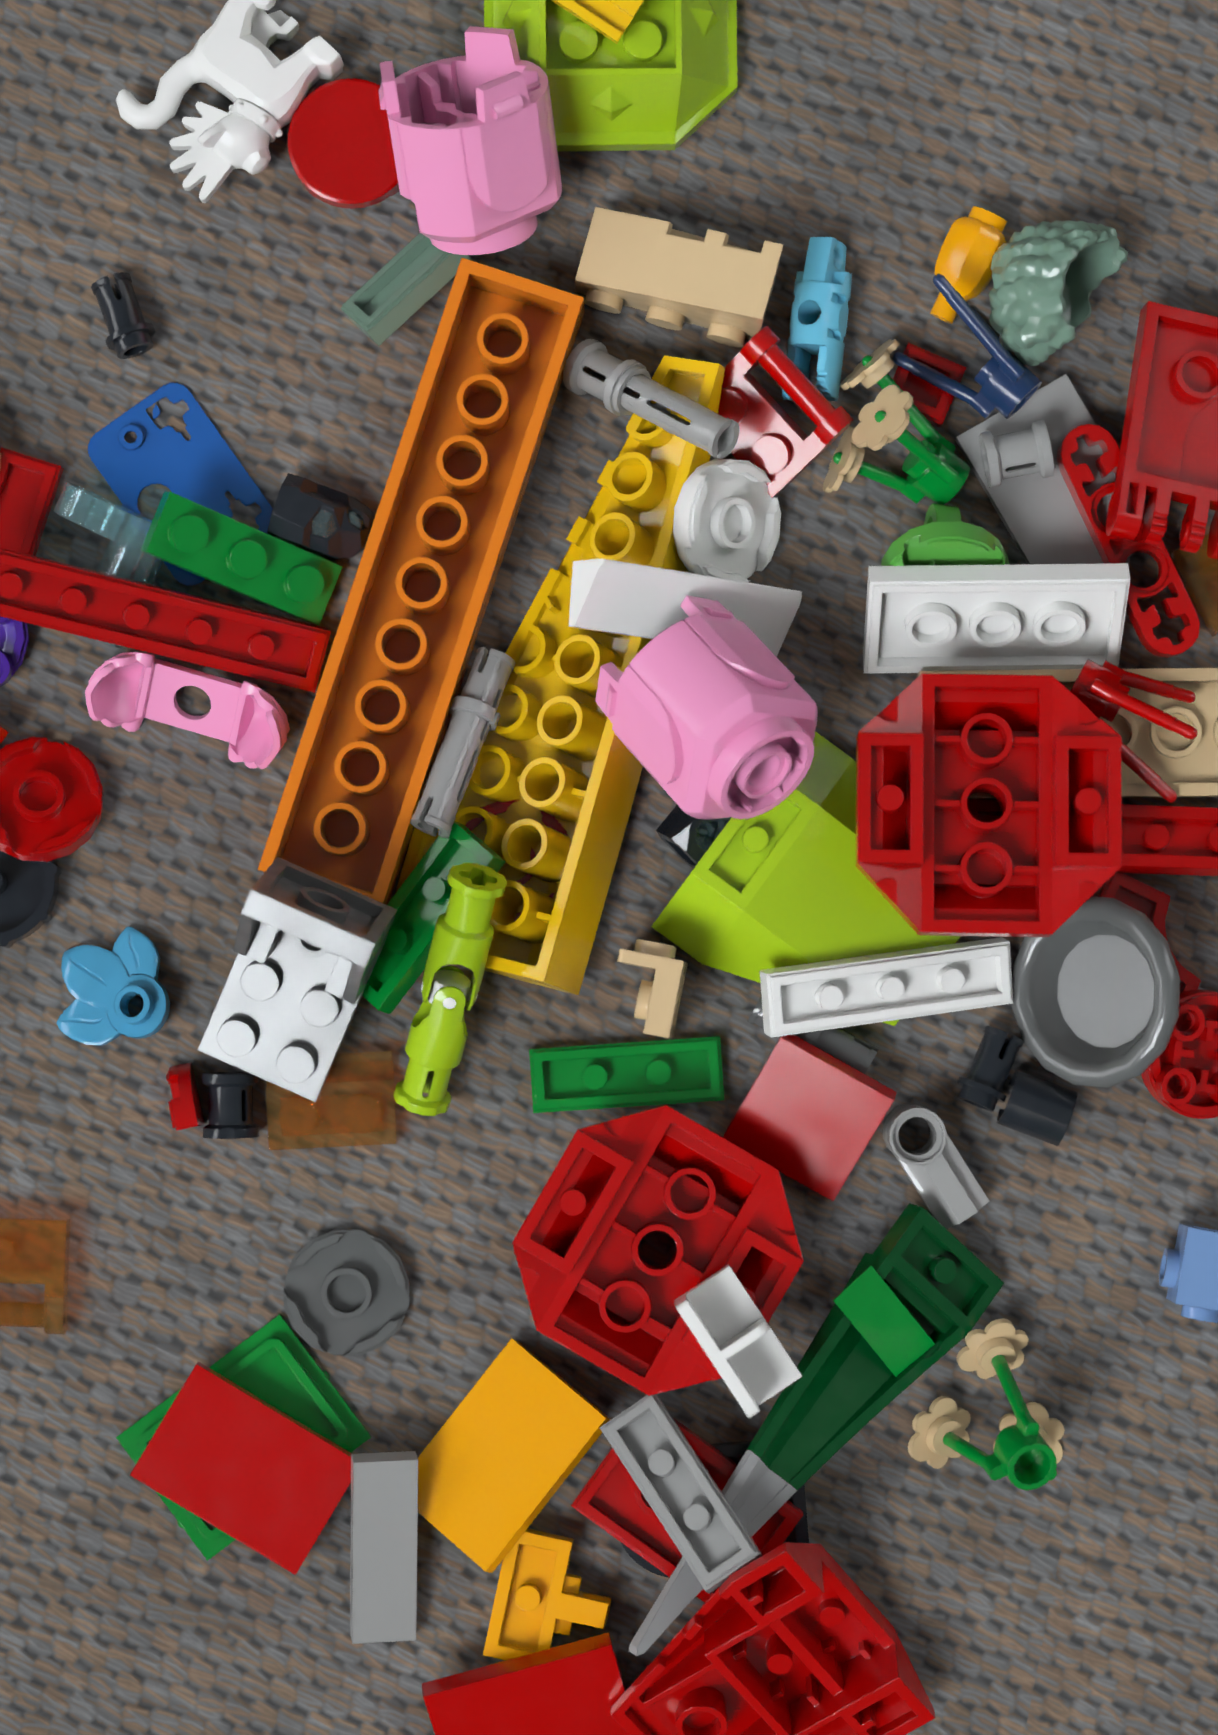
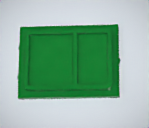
[116,1314,372,1561]

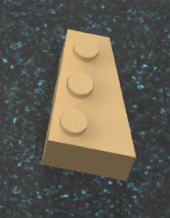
[575,207,784,347]

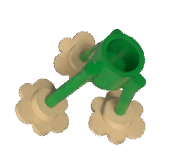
[823,339,970,505]
[908,1318,1065,1490]

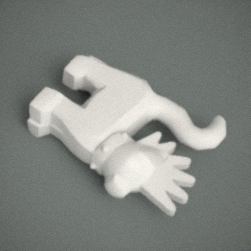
[116,0,344,203]

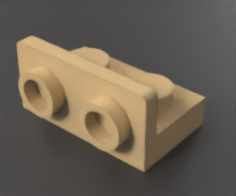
[618,939,688,1038]

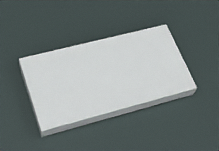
[863,563,1130,673]

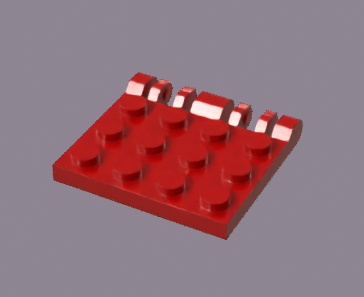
[1106,301,1218,560]

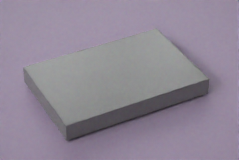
[955,374,1136,564]

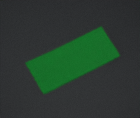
[833,1265,935,1377]

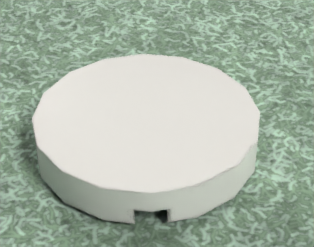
[673,459,781,582]

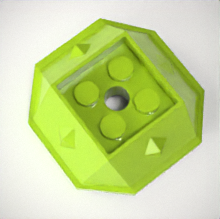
[484,0,738,151]

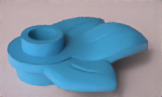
[57,926,170,1046]

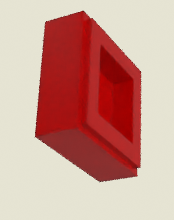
[892,342,966,427]

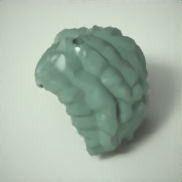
[989,220,1128,366]

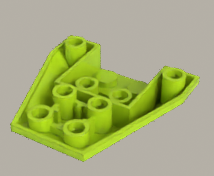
[651,731,960,1026]

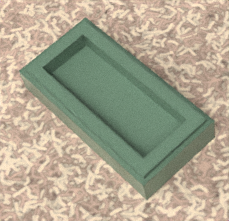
[340,233,472,346]

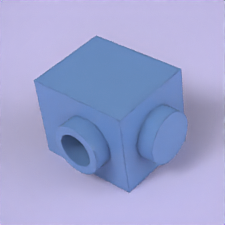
[1159,1223,1218,1323]

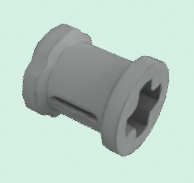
[979,420,1054,488]

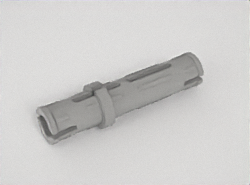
[410,647,516,838]

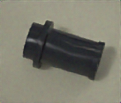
[91,272,155,359]
[957,1026,1024,1112]

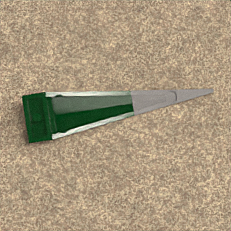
[629,1203,1004,1656]

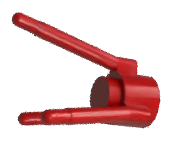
[1070,659,1198,802]

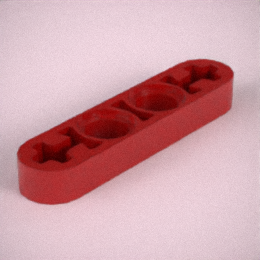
[1056,424,1200,658]

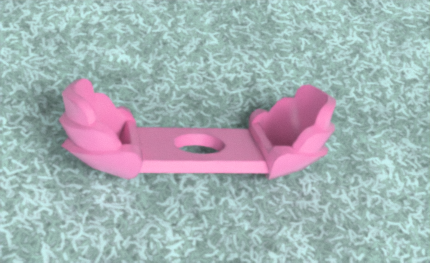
[85,652,290,769]

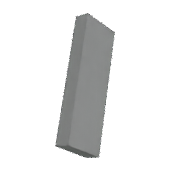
[600,1394,763,1594]
[350,1451,418,1644]

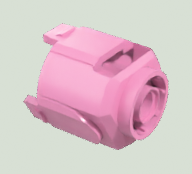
[378,26,562,255]
[595,595,818,820]

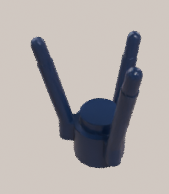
[892,274,1042,419]

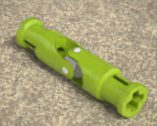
[393,863,507,1116]

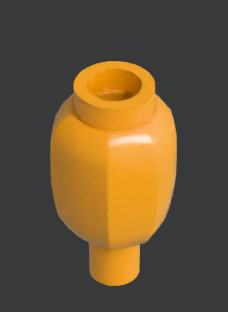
[930,206,1007,324]

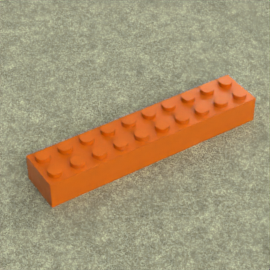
[257,257,585,905]

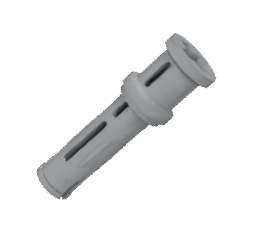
[563,339,740,459]

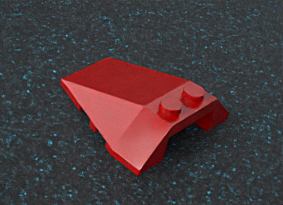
[611,1542,935,1735]

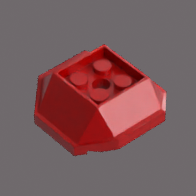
[855,673,1122,937]
[512,1104,804,1396]

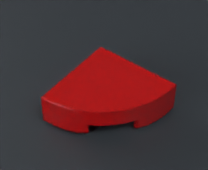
[166,1062,205,1131]

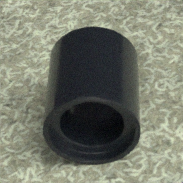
[996,1070,1077,1146]

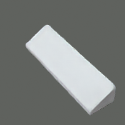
[568,559,802,656]

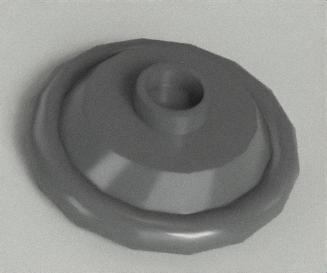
[1011,897,1180,1088]

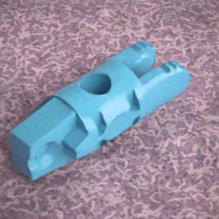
[782,237,852,401]

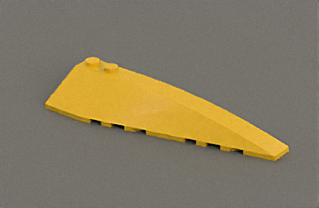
[396,355,725,995]

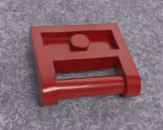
[718,326,854,498]

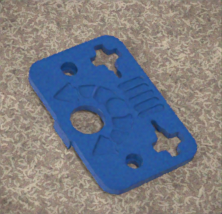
[88,383,273,586]

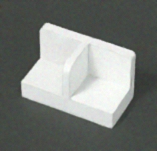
[674,1264,802,1418]

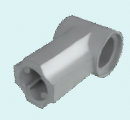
[883,1104,990,1229]

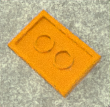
[418,1338,611,1573]

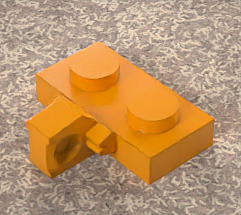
[483,1528,611,1660]

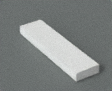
[760,937,1013,1038]

